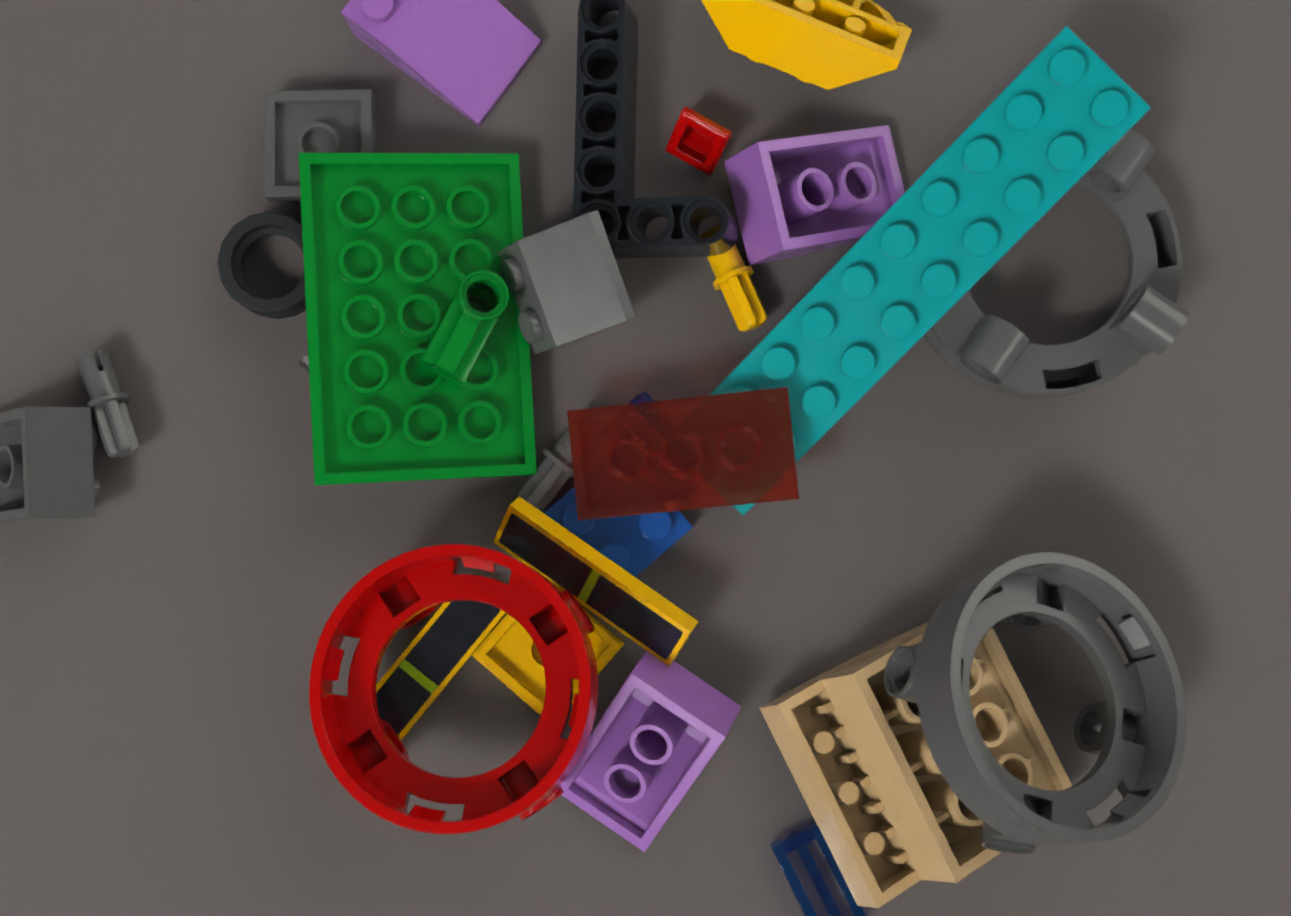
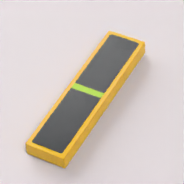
[493,496,699,666]
[376,601,506,740]

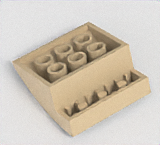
[759,622,1072,908]

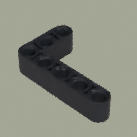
[573,0,738,259]

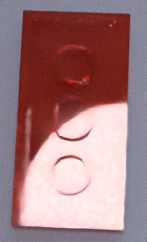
[567,387,800,521]

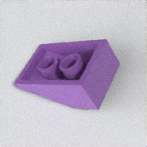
[341,0,542,127]
[724,125,905,266]
[561,650,741,852]

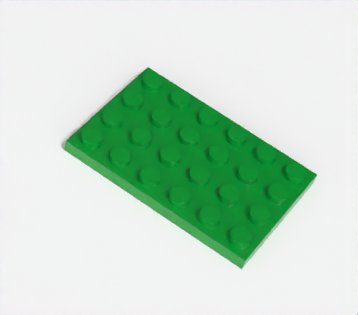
[298,153,537,486]

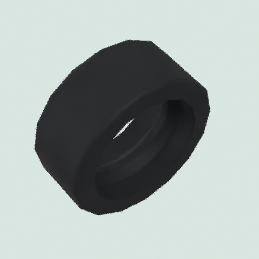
[217,212,306,319]

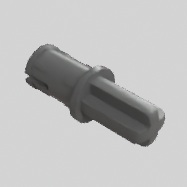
[74,349,139,458]
[516,412,605,512]

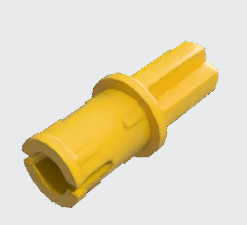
[699,225,767,332]

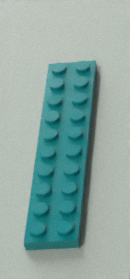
[666,26,1151,515]

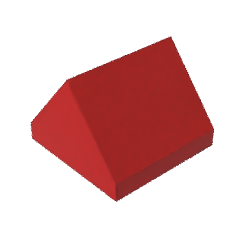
[665,106,733,176]

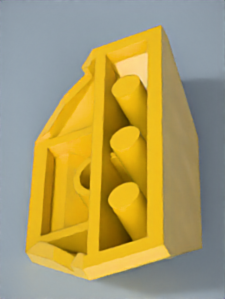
[701,0,912,90]

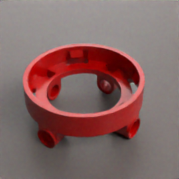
[309,544,598,834]

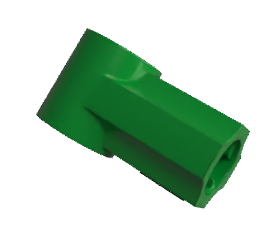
[420,270,509,385]

